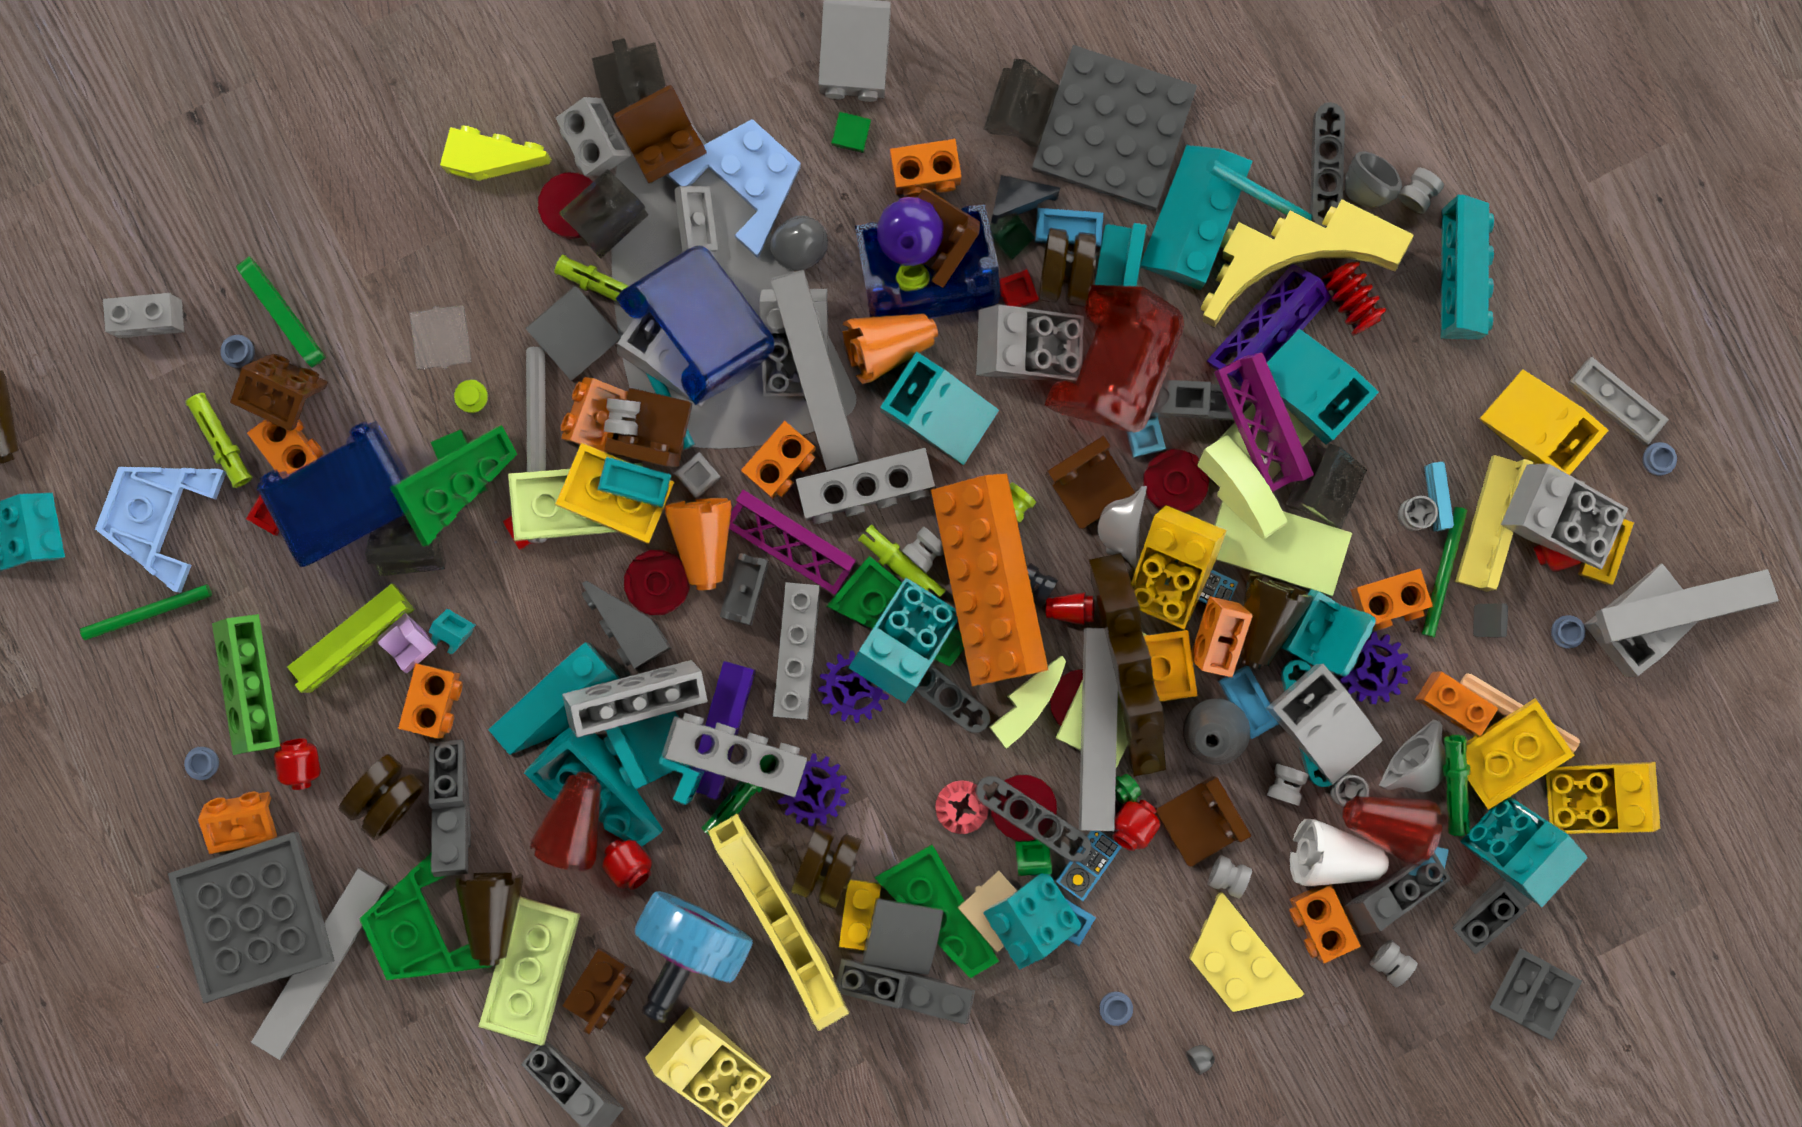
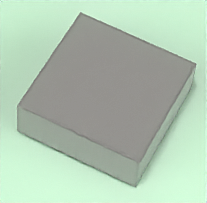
[674,452,721,499]

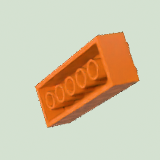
[931,474,1048,686]

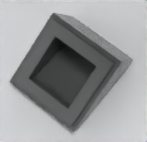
[1473,603,1508,638]

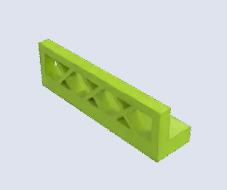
[287,584,415,693]

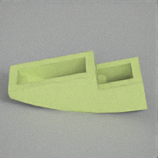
[1197,435,1287,540]
[989,656,1066,749]

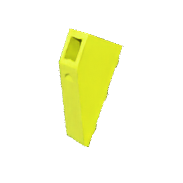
[440,126,551,181]

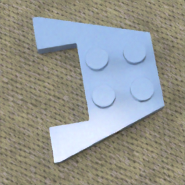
[667,119,801,257]
[95,467,226,593]

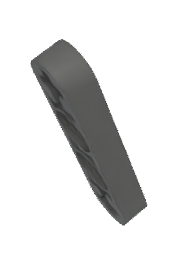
[1310,102,1345,228]
[914,665,990,733]
[975,776,1091,862]

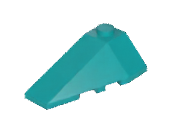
[488,642,620,755]
[524,727,663,847]

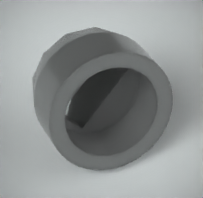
[1186,1045,1215,1075]

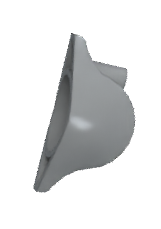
[1098,486,1147,570]
[1379,719,1446,792]

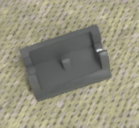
[720,553,770,626]

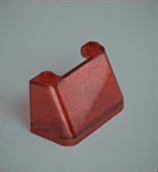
[1044,285,1184,433]

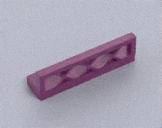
[1214,352,1314,492]
[729,490,856,595]

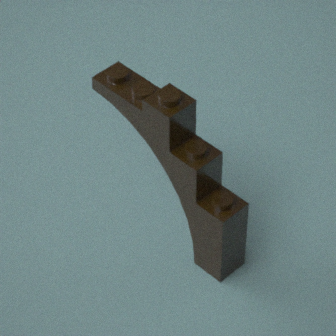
[1089,553,1166,777]

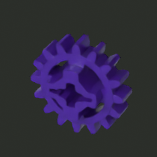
[1338,632,1411,704]
[818,651,889,723]
[778,753,849,826]

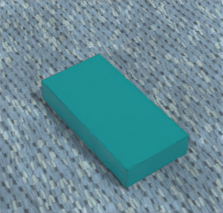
[597,457,671,508]

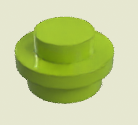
[896,264,929,292]
[454,380,488,413]

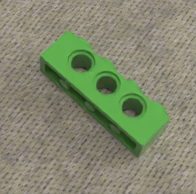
[212,614,280,755]

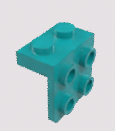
[0,493,65,572]
[1281,589,1376,677]
[604,711,678,790]
[983,873,1081,970]

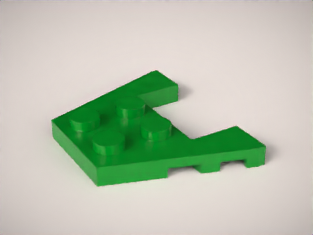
[359,852,491,980]

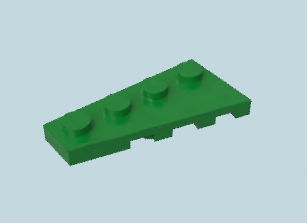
[390,425,517,547]
[826,556,964,667]
[874,844,999,978]

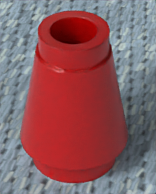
[1046,592,1095,625]

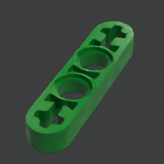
[236,256,326,368]

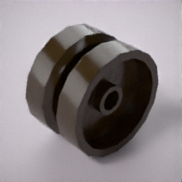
[1039,228,1096,307]
[338,754,425,841]
[791,822,862,909]

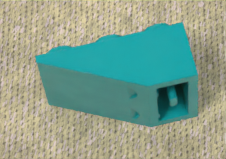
[1267,329,1379,445]
[880,351,999,466]
[849,578,958,703]
[1460,797,1588,907]

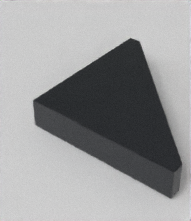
[991,175,1060,224]

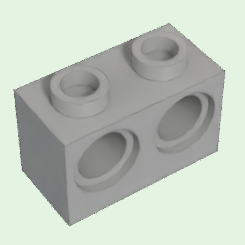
[556,97,631,176]
[103,293,184,338]

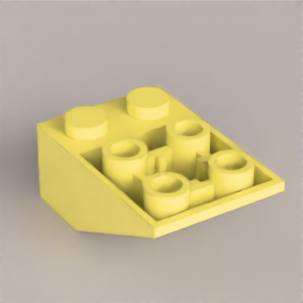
[645,1007,771,1127]

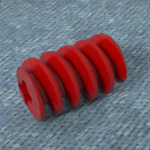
[1321,261,1387,336]

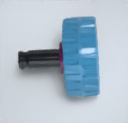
[635,891,753,1023]

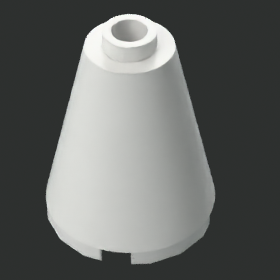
[1290,819,1389,886]

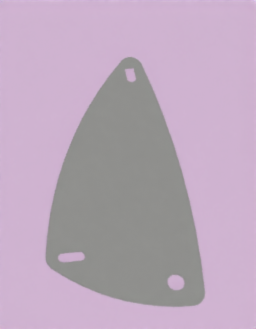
[611,81,856,449]

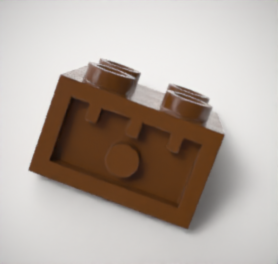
[613,85,707,184]
[917,188,980,288]
[230,354,328,431]
[604,388,692,467]
[1045,435,1135,529]
[1156,776,1252,867]
[562,947,634,1035]

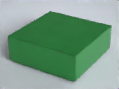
[832,111,871,153]
[1015,840,1052,876]

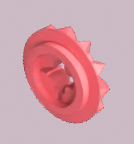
[935,780,989,834]

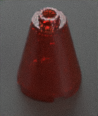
[529,772,601,871]
[1342,796,1442,866]

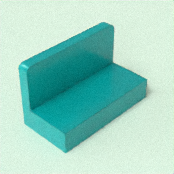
[1094,223,1147,295]
[659,756,705,805]

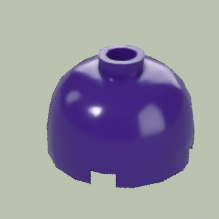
[877,197,943,266]

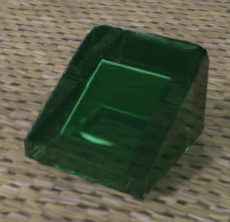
[985,213,1035,260]

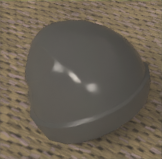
[1345,151,1402,207]
[770,215,828,271]

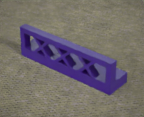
[1207,264,1331,386]
[696,661,756,800]

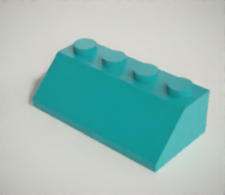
[1140,145,1253,290]
[1441,195,1494,340]

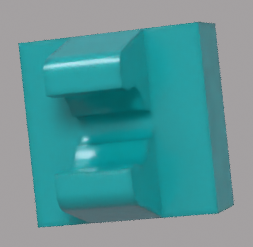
[429,608,476,654]

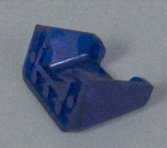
[855,204,1001,319]
[615,245,774,406]
[257,420,410,567]

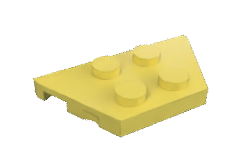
[1189,892,1304,1012]

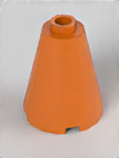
[842,314,938,384]
[665,498,732,590]

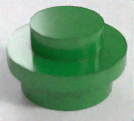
[1115,774,1142,804]

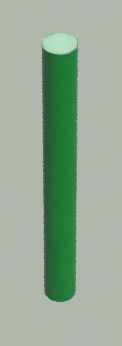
[1422,507,1468,638]
[80,584,212,640]

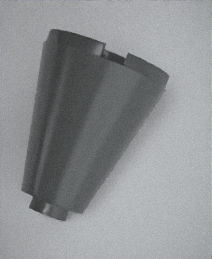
[1183,698,1250,765]

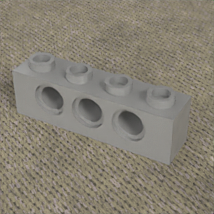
[796,448,935,524]
[773,582,820,719]
[562,660,707,737]
[662,713,807,797]

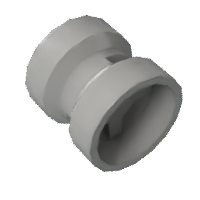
[1398,167,1444,214]
[604,398,641,435]
[1398,496,1438,531]
[901,526,944,573]
[1267,764,1309,806]
[1329,774,1369,809]
[1207,855,1252,899]
[1369,940,1418,988]

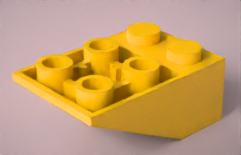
[1479,369,1609,475]
[1131,505,1227,630]
[1546,762,1660,834]

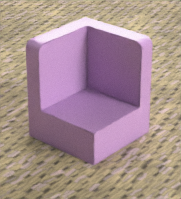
[377,613,436,674]

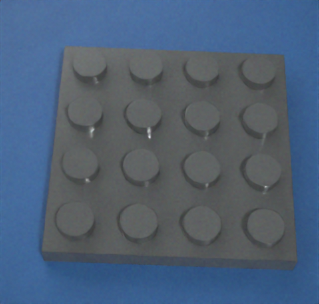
[1031,45,1197,211]
[168,832,335,1004]

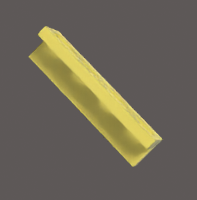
[1455,455,1534,592]

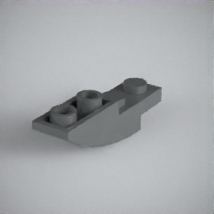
[1105,380,1241,421]
[429,739,471,877]
[1452,877,1532,955]
[836,958,975,1025]

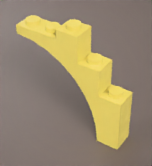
[1200,199,1414,327]
[708,814,849,1031]

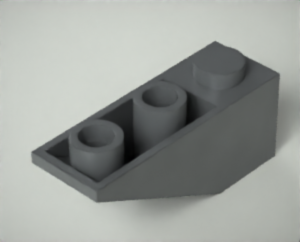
[582,581,671,669]
[1342,851,1451,936]
[521,1040,624,1127]

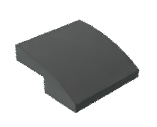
[526,285,621,381]
[862,898,943,975]
[1490,948,1582,1041]

